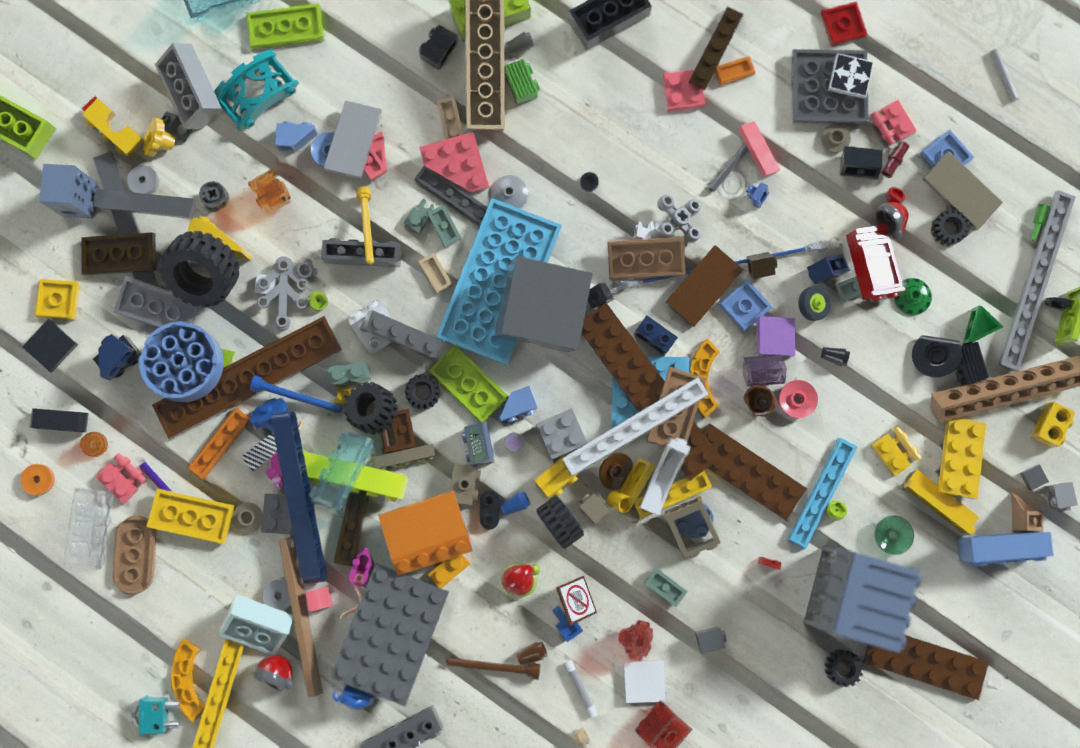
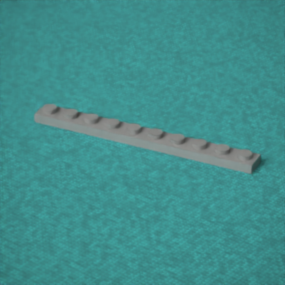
[998,190,1076,372]

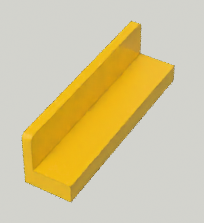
[903,470,979,536]

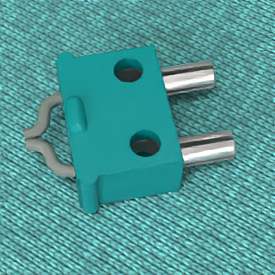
[132,695,180,735]

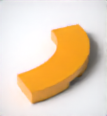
[689,338,720,419]
[170,637,205,723]

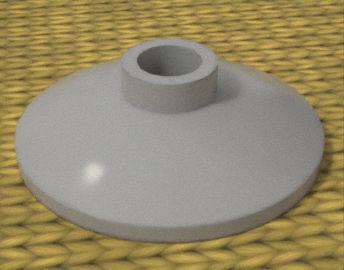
[491,175,528,209]

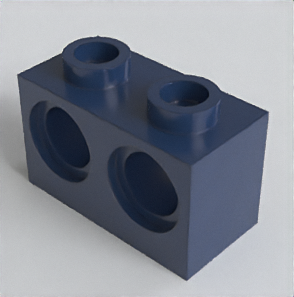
[634,315,678,356]

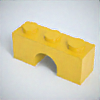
[82,98,145,157]

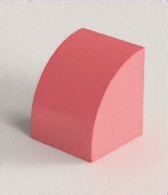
[305,586,333,612]

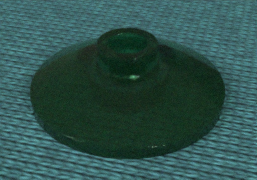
[875,515,914,555]

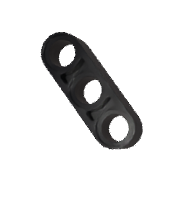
[29,408,89,433]

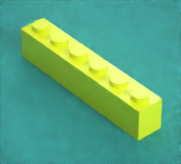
[303,452,409,502]

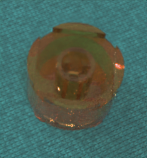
[248,169,291,213]

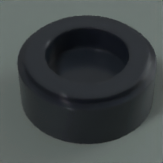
[580,172,599,192]

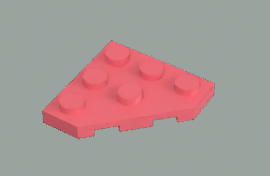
[419,132,489,192]

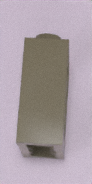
[665,496,721,558]

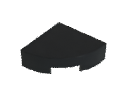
[1045,297,1073,311]

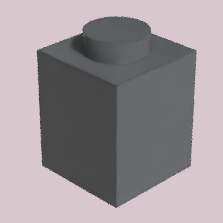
[695,627,727,653]

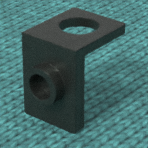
[161,111,193,143]

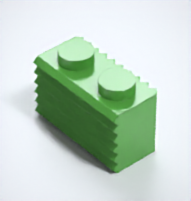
[504,59,540,105]

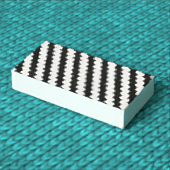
[241,433,277,472]

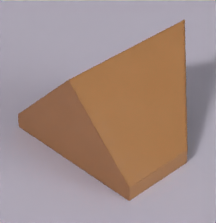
[1011,492,1043,531]

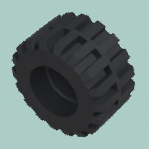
[344,382,398,435]
[536,496,584,549]

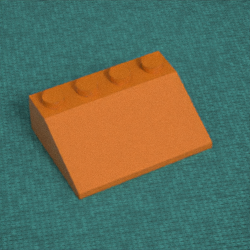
[378,490,473,576]

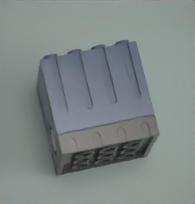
[803,547,921,653]

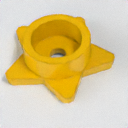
[334,385,353,409]

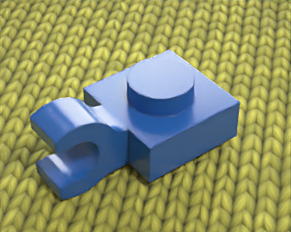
[552,605,583,643]

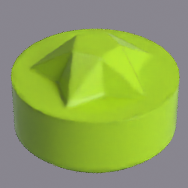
[308,291,328,311]
[826,500,847,521]

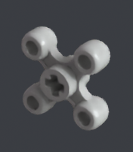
[657,195,701,243]

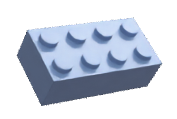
[957,532,1054,566]

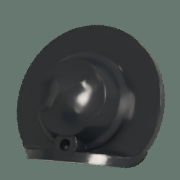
[912,335,962,378]

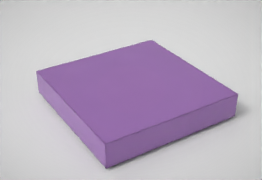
[757,316,795,357]

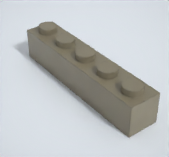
[373,444,436,470]

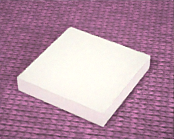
[624,660,666,703]

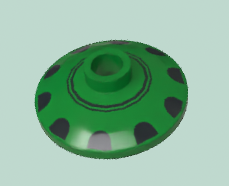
[894,278,932,315]

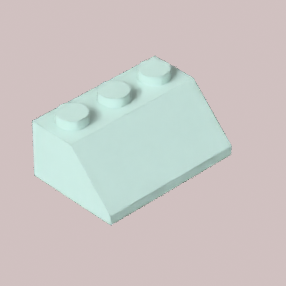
[218,595,293,655]

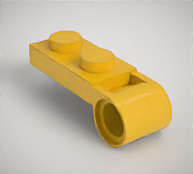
[607,457,655,513]

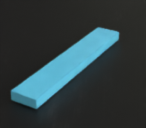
[787,437,857,549]

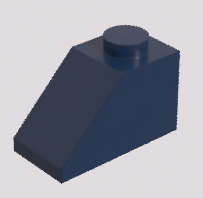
[807,254,851,284]
[98,334,135,381]

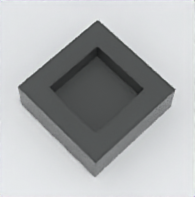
[1020,464,1049,490]

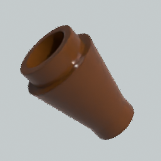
[517,641,547,664]

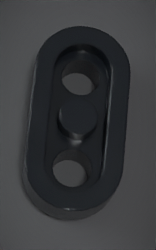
[480,491,499,530]

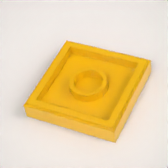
[35,279,80,320]

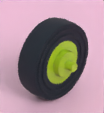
[798,286,831,321]

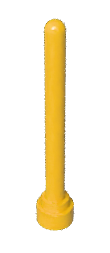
[356,186,374,265]

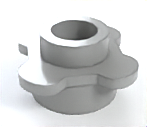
[295,258,318,280]

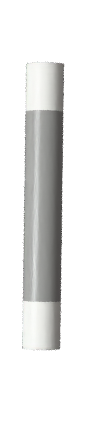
[564,660,598,718]

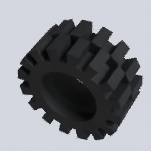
[931,209,970,246]
[405,374,440,410]
[824,649,864,687]

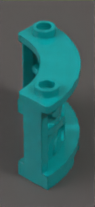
[214,49,299,131]

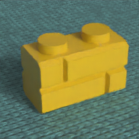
[534,456,579,499]

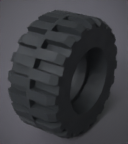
[159,231,240,307]

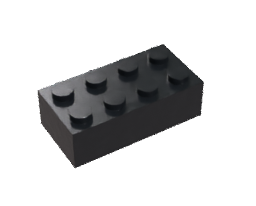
[568,0,652,50]

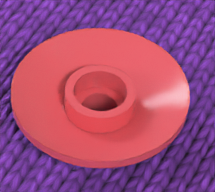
[779,380,818,418]

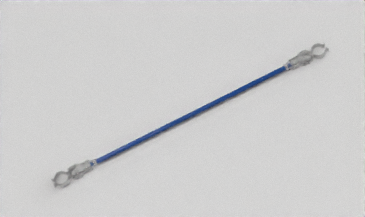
[608,237,842,294]

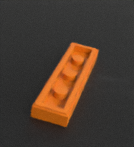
[187,407,250,480]

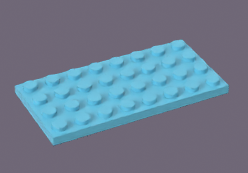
[436,198,562,366]

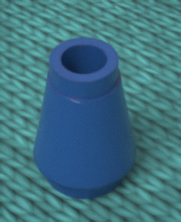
[501,491,531,515]

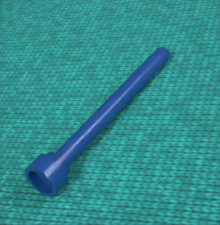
[250,375,342,413]

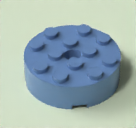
[139,322,224,402]

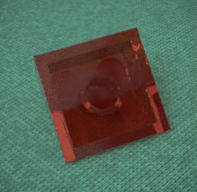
[634,700,693,748]

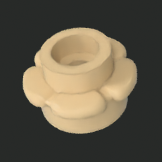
[573,728,590,748]

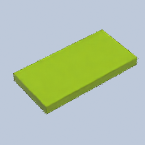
[246,3,325,50]
[428,345,509,422]

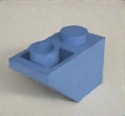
[275,121,318,152]
[500,386,537,424]

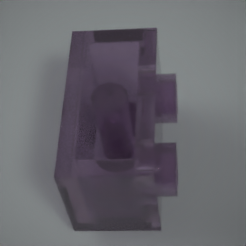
[742,354,787,387]

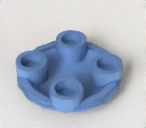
[675,503,713,538]

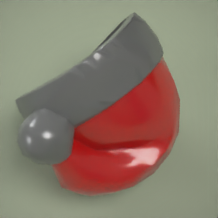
[875,202,909,241]
[253,655,294,691]

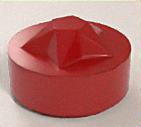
[885,187,906,204]

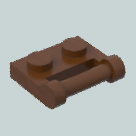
[381,409,417,454]

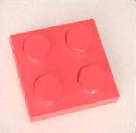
[663,70,705,111]

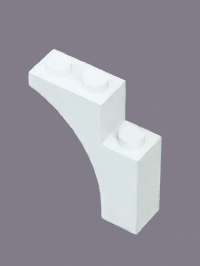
[639,438,690,515]

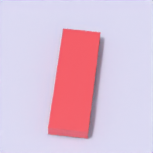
[738,121,780,177]

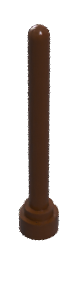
[446,658,541,680]

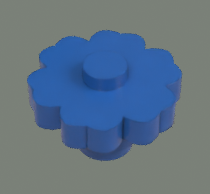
[249,398,288,432]

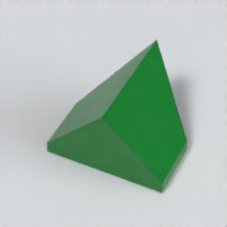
[962,305,1004,345]

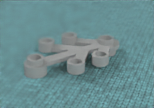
[257,256,309,330]

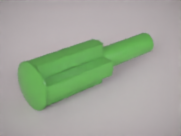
[1030,204,1050,242]

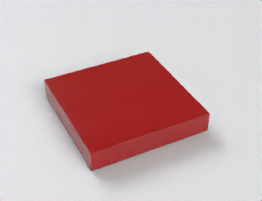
[820,1,868,47]

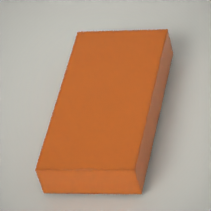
[715,56,756,86]

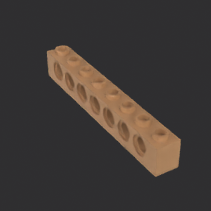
[930,356,1080,422]

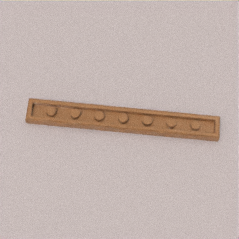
[279,537,323,698]

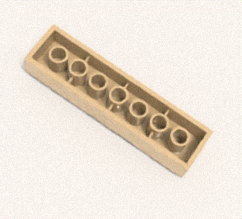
[465,0,505,131]

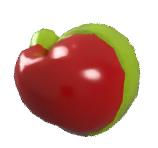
[501,563,540,597]

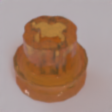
[80,432,108,457]

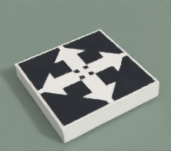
[828,53,874,99]

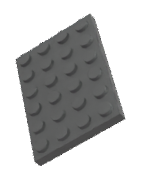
[329,563,449,707]

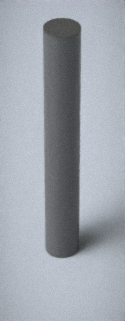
[709,145,748,192]

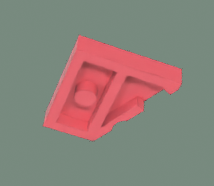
[364,131,387,182]

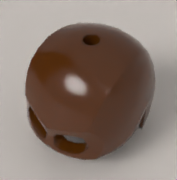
[744,385,778,417]

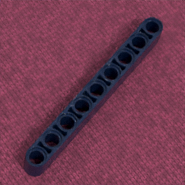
[271,411,327,584]

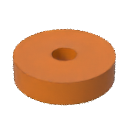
[21,464,55,495]

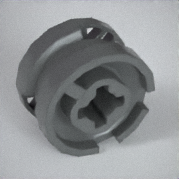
[199,181,229,211]

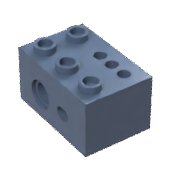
[39,164,98,219]

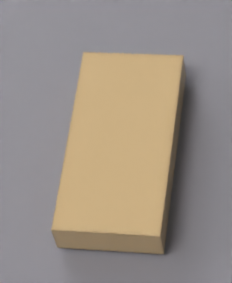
[418,253,453,295]

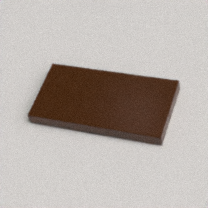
[665,245,744,327]

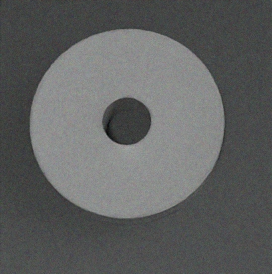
[127,165,159,194]
[262,579,291,611]

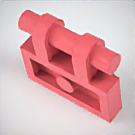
[870,100,917,146]
[96,453,147,504]

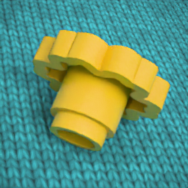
[143,118,175,157]

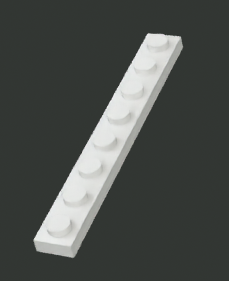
[562,378,709,476]

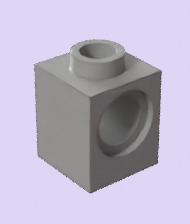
[1045,482,1078,512]

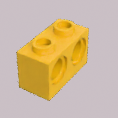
[1031,402,1075,448]

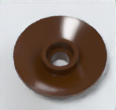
[599,452,633,490]

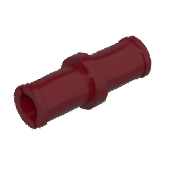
[881,141,910,178]

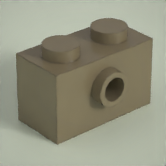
[450,463,481,505]
[578,493,610,524]

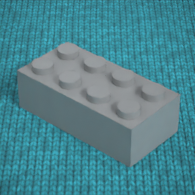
[155,43,222,129]

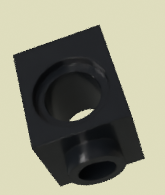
[588,283,615,309]

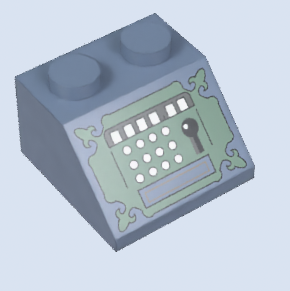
[462,421,495,466]

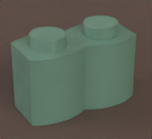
[327,362,371,387]

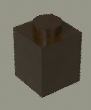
[746,252,777,279]

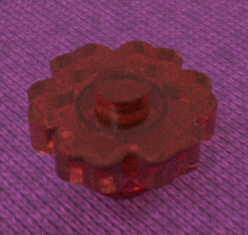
[618,620,653,662]

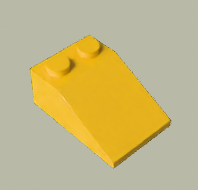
[187,216,252,261]

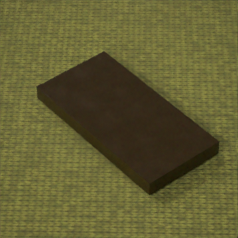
[81,232,156,276]

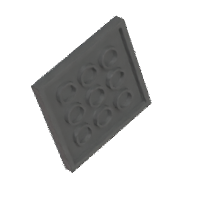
[792,49,868,124]

